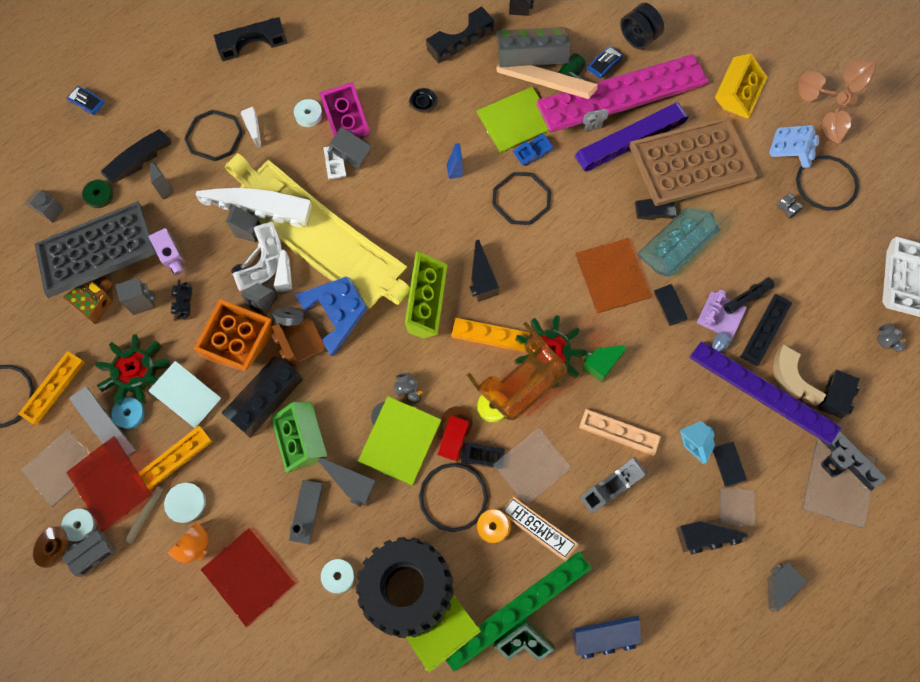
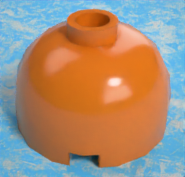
[167,521,209,564]

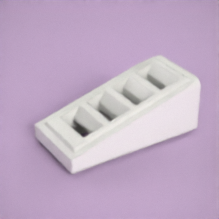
[241,107,261,148]
[274,250,292,293]

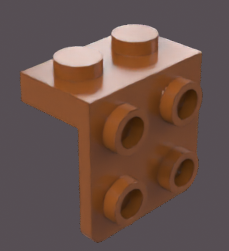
[271,318,325,366]

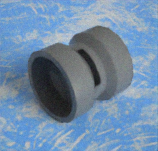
[777,193,804,219]

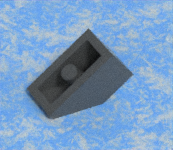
[24,190,64,222]
[226,205,261,242]
[241,283,277,316]
[768,562,807,612]

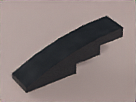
[101,129,171,184]

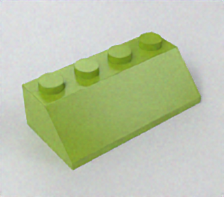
[405,251,448,339]

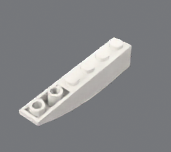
[196,188,312,227]

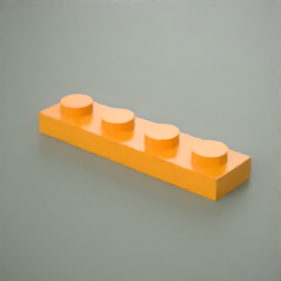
[451,318,530,353]
[18,351,85,426]
[134,426,213,493]

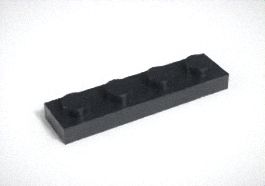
[740,293,793,367]

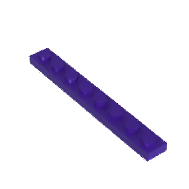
[690,341,842,445]

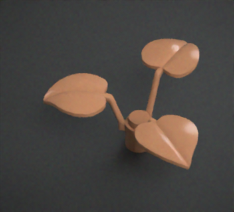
[798,60,877,144]

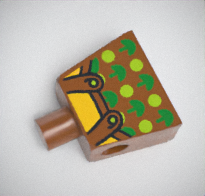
[63,277,113,324]

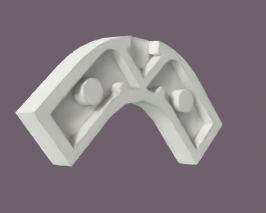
[233,222,282,292]

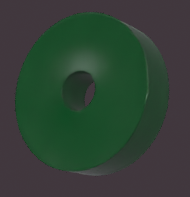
[82,179,113,208]

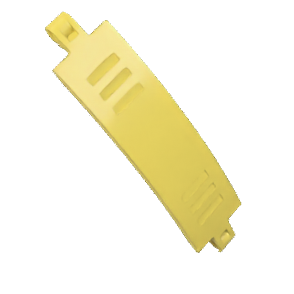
[225,153,410,309]

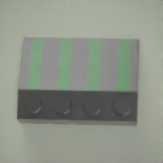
[496,27,570,67]

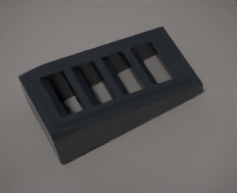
[461,442,505,469]

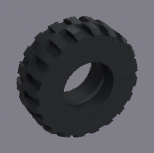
[356,537,454,638]

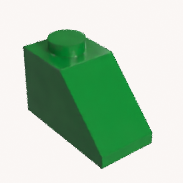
[583,345,627,382]

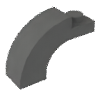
[580,457,648,514]

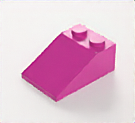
[320,82,370,138]

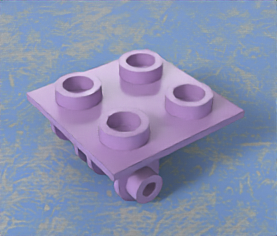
[697,290,747,339]

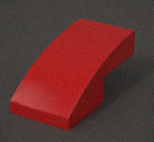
[438,415,469,462]

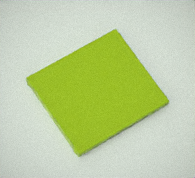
[406,595,481,673]

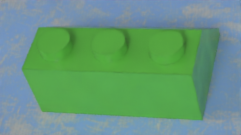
[271,401,327,473]

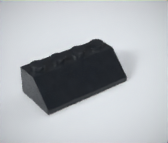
[222,356,303,438]

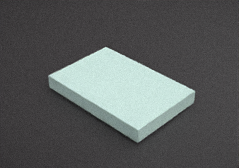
[149,361,221,428]

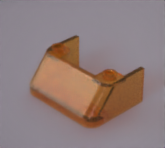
[467,322,567,420]

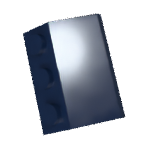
[570,616,641,659]

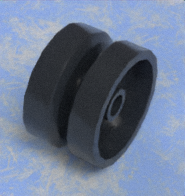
[620,3,665,49]

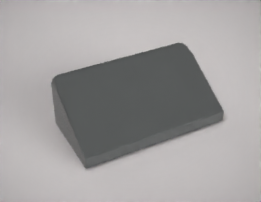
[150,162,174,199]

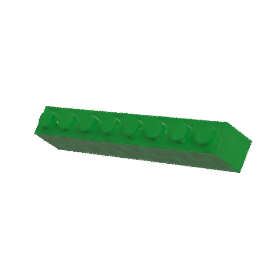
[446,551,592,672]

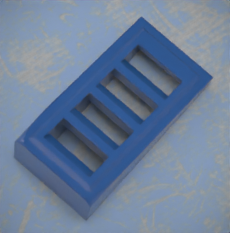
[447,143,463,179]

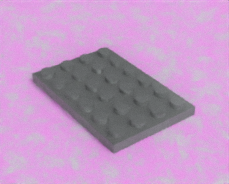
[34,201,156,298]

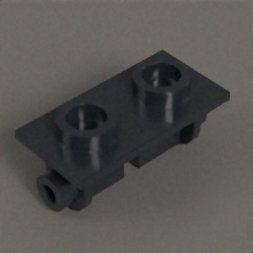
[170,279,192,321]

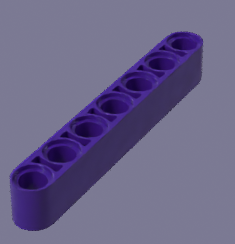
[575,102,689,172]

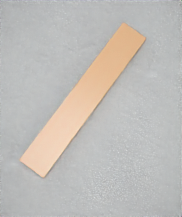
[497,65,597,99]

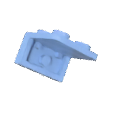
[769,125,819,168]

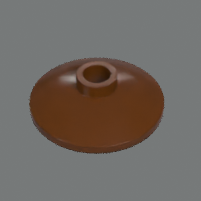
[33,527,68,568]

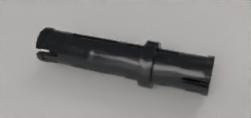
[723,277,775,314]

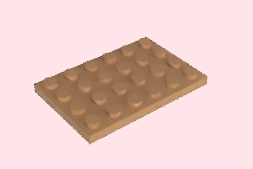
[629,116,757,207]

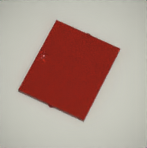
[66,436,152,531]
[201,528,295,627]

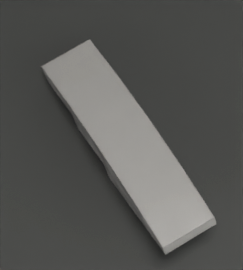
[69,386,136,463]

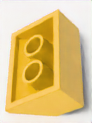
[715,53,768,118]

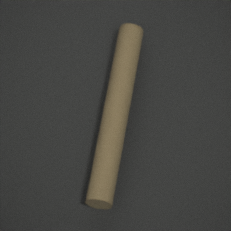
[125,486,164,544]

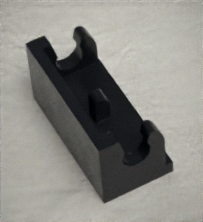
[713,442,747,488]

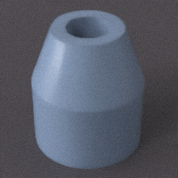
[712,332,732,353]

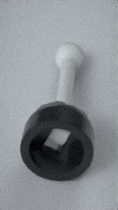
[231,243,261,274]

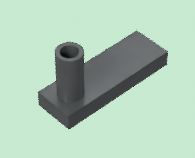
[289,480,323,545]

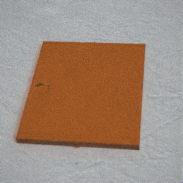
[576,238,651,313]

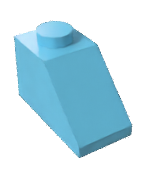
[680,421,715,464]

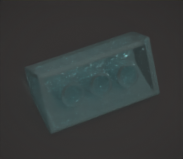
[637,208,720,277]

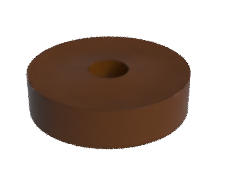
[441,406,473,436]

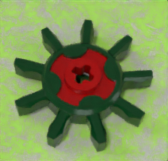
[514,315,587,389]
[95,334,171,405]

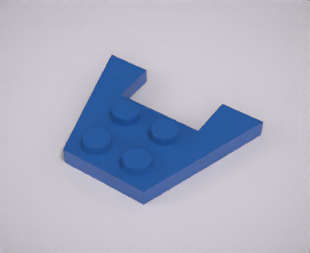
[295,276,368,356]

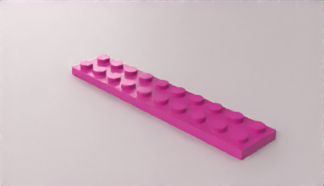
[536,54,709,133]

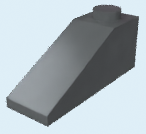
[319,458,377,507]

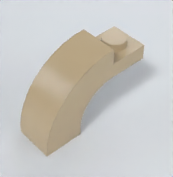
[773,345,826,406]

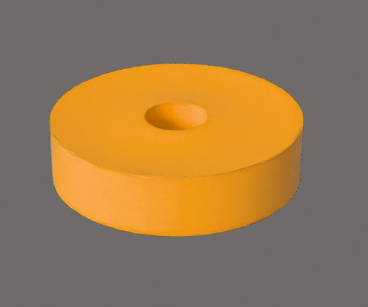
[477,510,511,543]

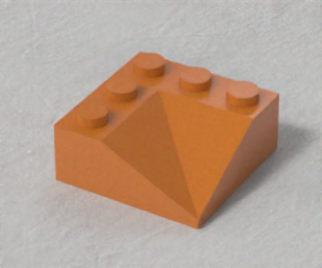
[193,299,274,371]

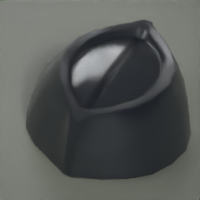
[409,88,438,113]

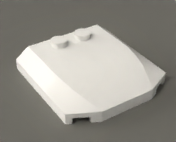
[882,237,920,317]

